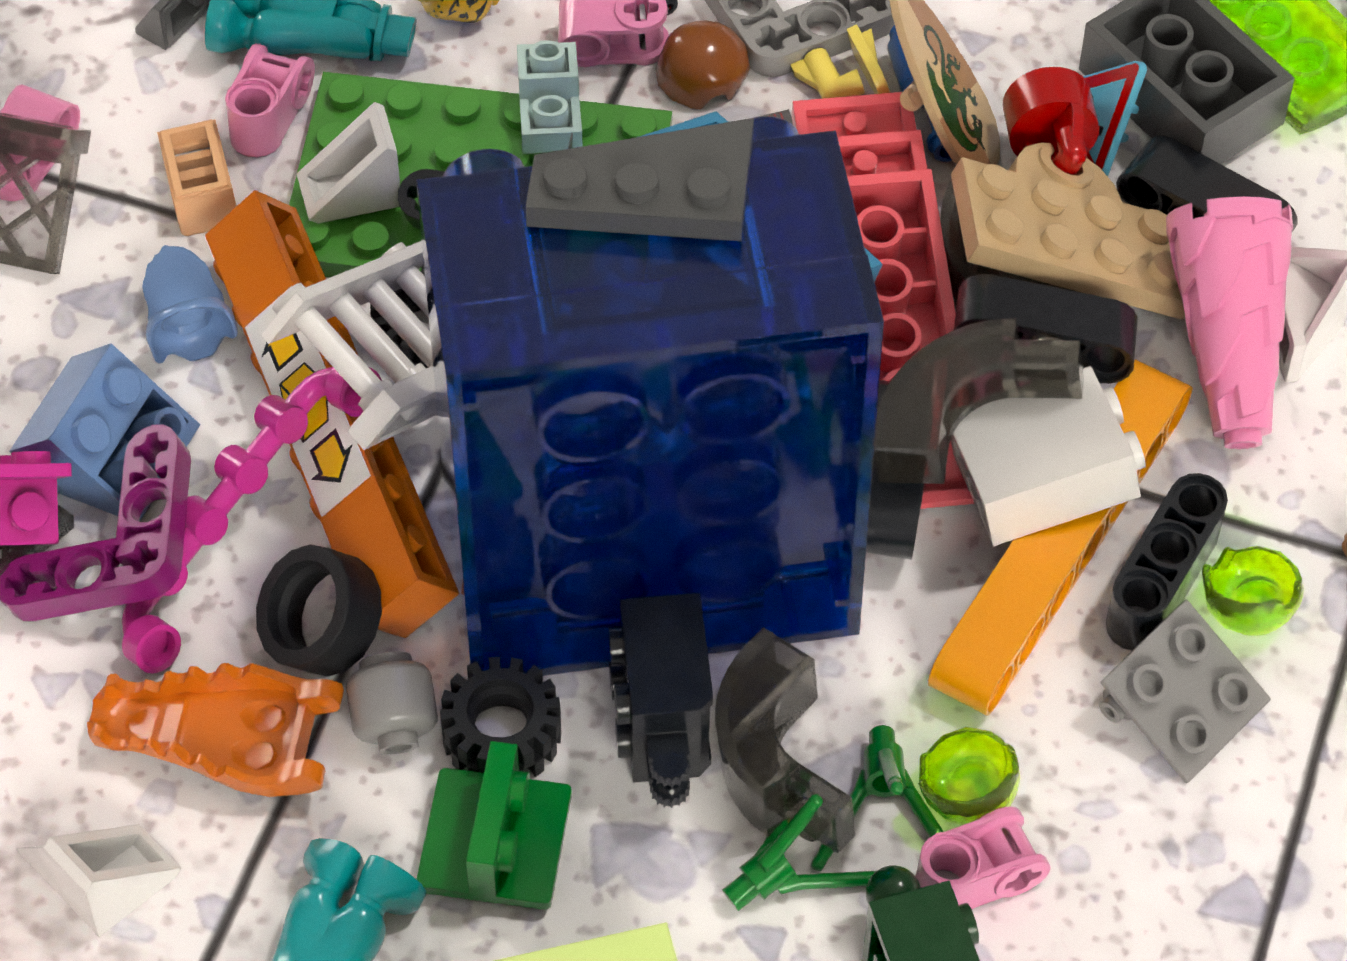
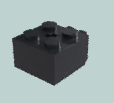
[608,593,713,808]

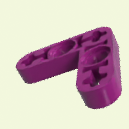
[0,424,191,621]

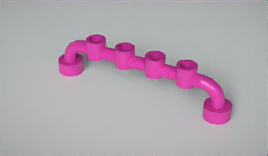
[122,367,382,673]

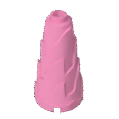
[1166,197,1293,449]

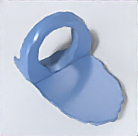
[142,245,238,364]

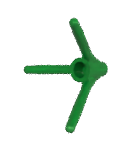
[811,725,943,871]
[722,772,877,911]

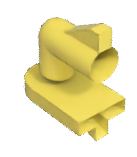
[790,24,890,99]

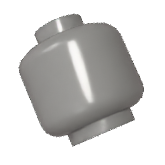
[346,651,438,754]

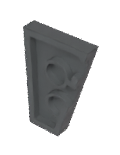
[526,118,754,241]

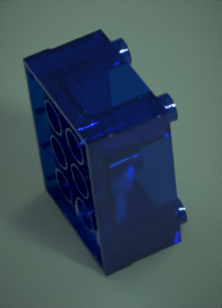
[416,117,884,676]

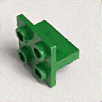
[416,741,572,910]

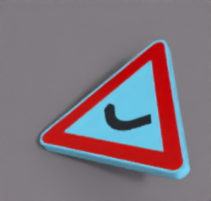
[1083,61,1147,176]

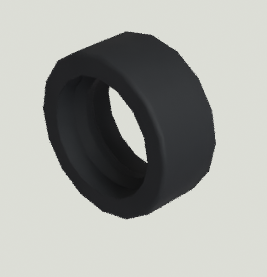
[256,544,382,677]

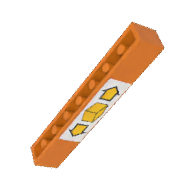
[205,190,460,638]

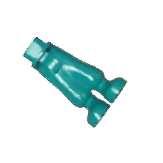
[205,0,417,61]
[272,838,426,961]

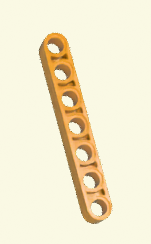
[928,359,1193,715]

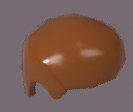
[655,20,750,110]

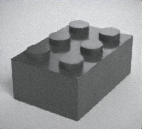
[1079,0,1295,164]

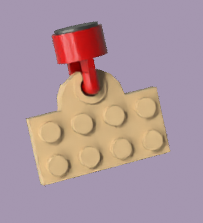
[951,67,1185,320]

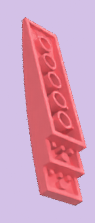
[791,92,975,509]

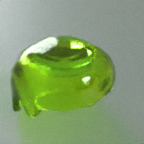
[1202,546,1304,637]
[918,727,1021,825]

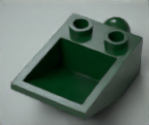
[862,865,980,961]

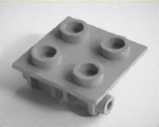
[1099,599,1271,783]

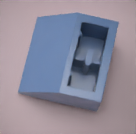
[9,343,201,521]

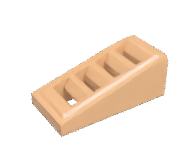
[157,119,237,236]

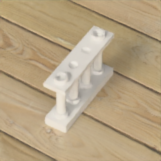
[260,237,505,450]

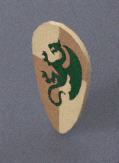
[889,0,1000,165]

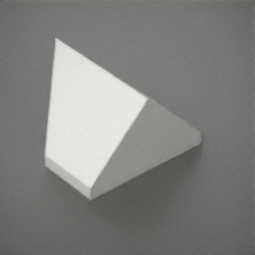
[297,102,400,224]
[1279,247,1347,382]
[15,824,181,937]

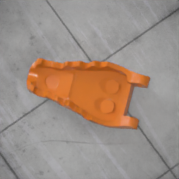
[87,663,344,797]

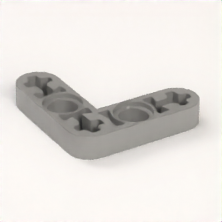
[704,0,895,77]

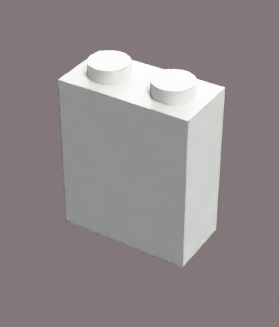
[945,366,1146,546]

